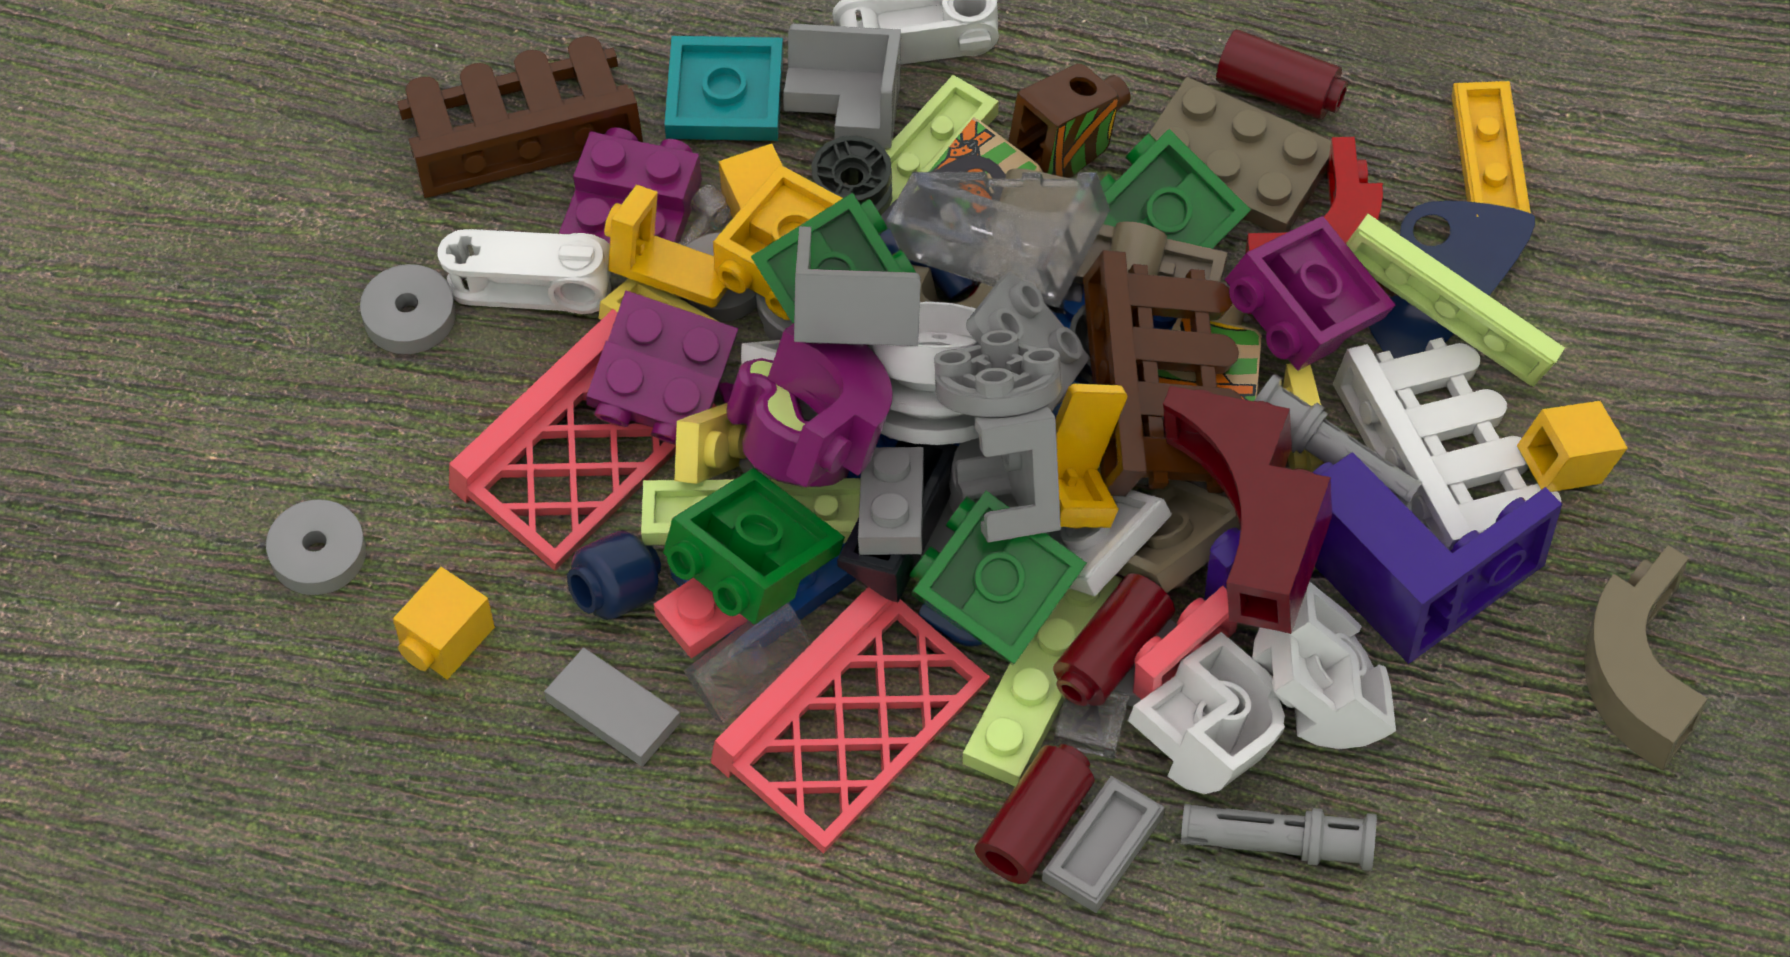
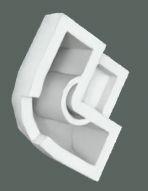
[1252,582,1396,749]
[1128,632,1285,794]

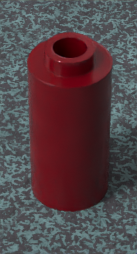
[1216,29,1348,120]
[1053,573,1175,706]
[974,744,1095,884]

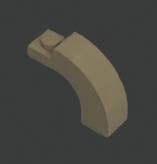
[1584,545,1708,771]

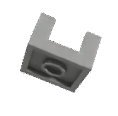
[955,405,1061,542]

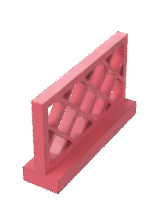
[449,309,716,571]
[710,587,990,854]

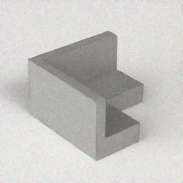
[784,24,901,148]
[794,226,921,346]

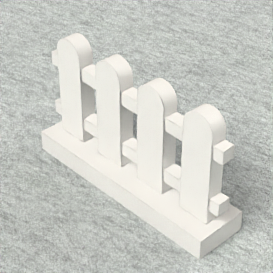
[1333,338,1561,551]

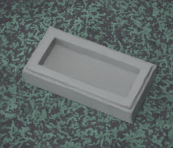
[544,647,681,767]
[1042,776,1165,913]

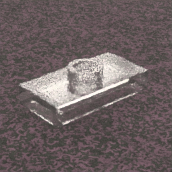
[684,602,812,723]

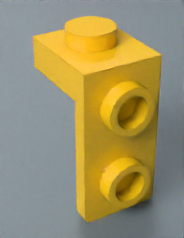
[604,184,728,308]
[1055,384,1127,529]

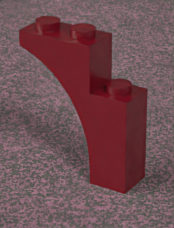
[1163,386,1332,634]

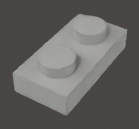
[858,447,924,555]

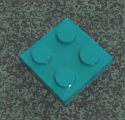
[664,36,784,141]

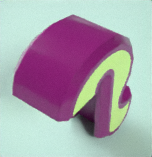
[726,358,849,487]

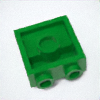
[1087,129,1251,249]
[751,192,916,324]
[663,468,845,625]
[909,490,1087,665]

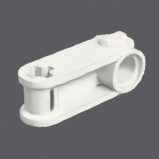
[832,0,999,65]
[438,229,611,314]

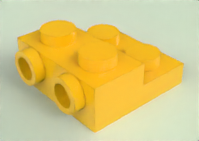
[713,165,843,320]

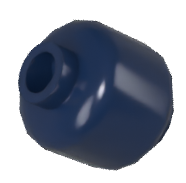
[567,530,661,620]

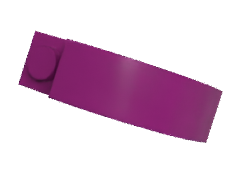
[767,323,893,488]

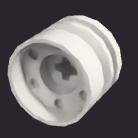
[870,302,979,445]

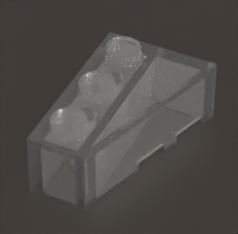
[886,172,1110,308]

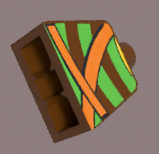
[1008,63,1131,178]

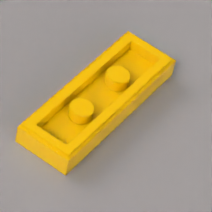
[1451,81,1531,217]

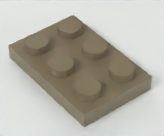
[1149,77,1331,233]

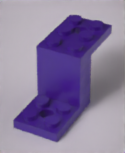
[1204,452,1562,664]

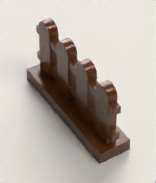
[397,36,643,198]
[1083,250,1242,497]

